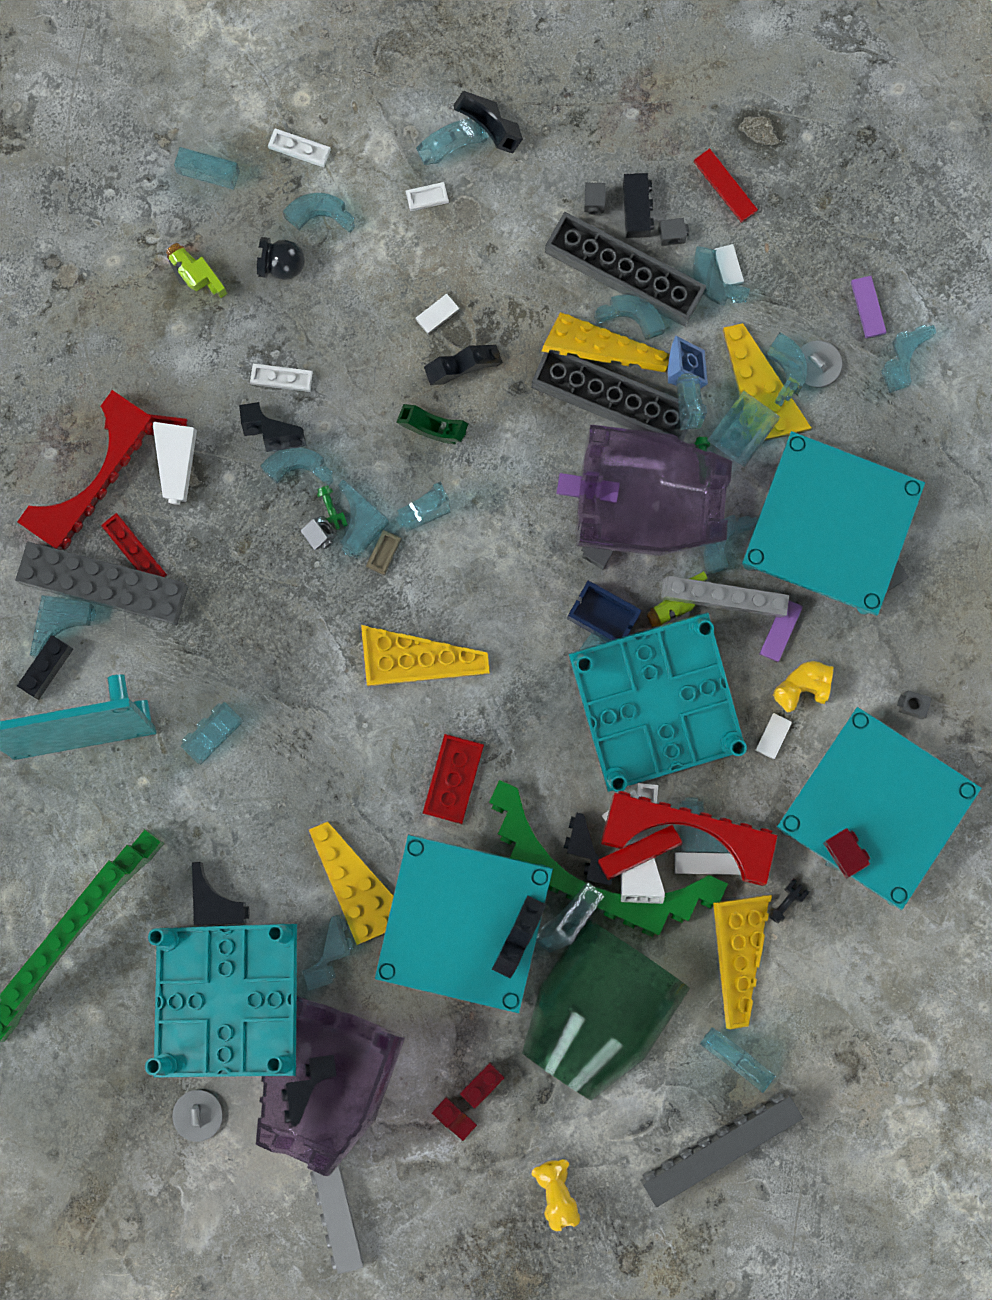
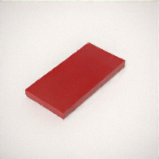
[422,734,484,825]

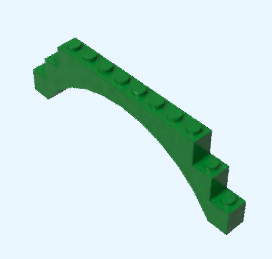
[489,780,728,937]
[0,829,165,1042]

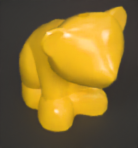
[773,661,834,712]
[531,1159,580,1231]

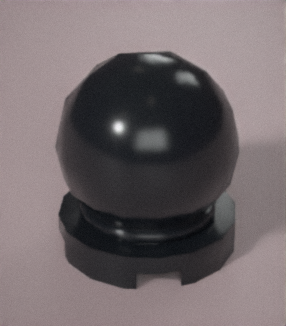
[257,237,305,280]

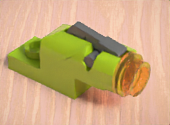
[166,243,227,298]
[646,571,708,627]

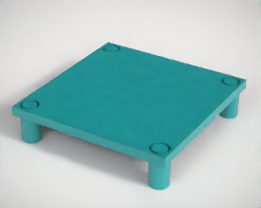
[742,431,925,616]
[568,612,747,792]
[0,674,156,760]
[777,707,982,910]
[375,834,553,1013]
[145,924,297,1078]

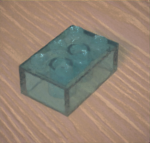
[707,391,781,467]

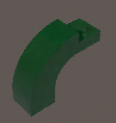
[396,404,469,445]

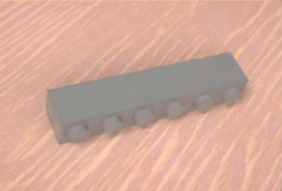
[661,576,789,618]
[305,1138,364,1274]

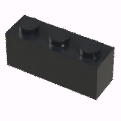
[623,173,654,238]
[17,635,73,700]

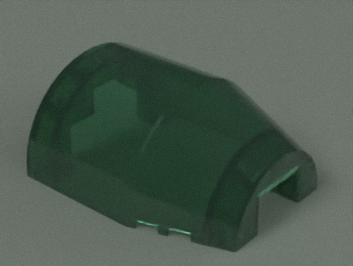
[522,918,690,1101]

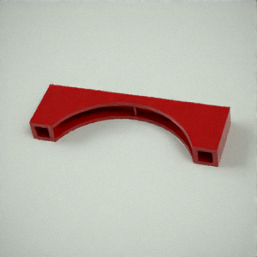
[17,390,155,550]
[601,791,778,886]

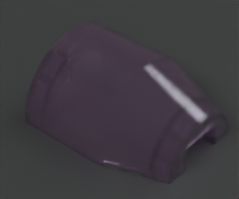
[576,425,732,556]
[256,995,406,1176]

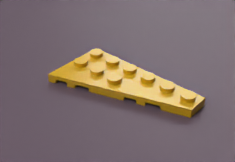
[542,312,670,372]
[723,323,812,444]
[361,625,490,686]
[309,821,394,945]
[713,895,772,1029]

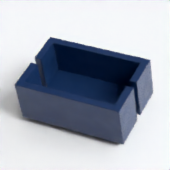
[567,580,642,642]

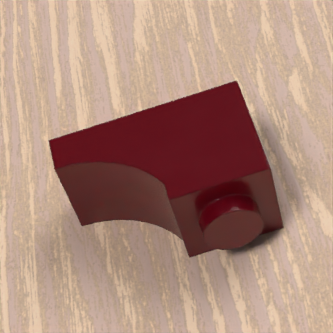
[431,1096,477,1141]

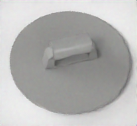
[794,341,842,387]
[172,1090,223,1142]

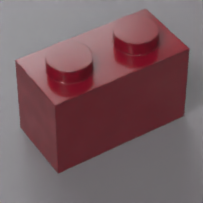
[823,828,870,879]
[460,1062,505,1109]

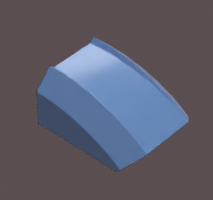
[668,335,708,392]

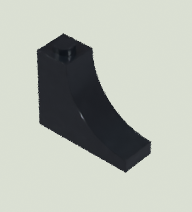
[192,862,250,926]

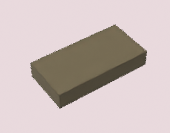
[366,530,402,576]

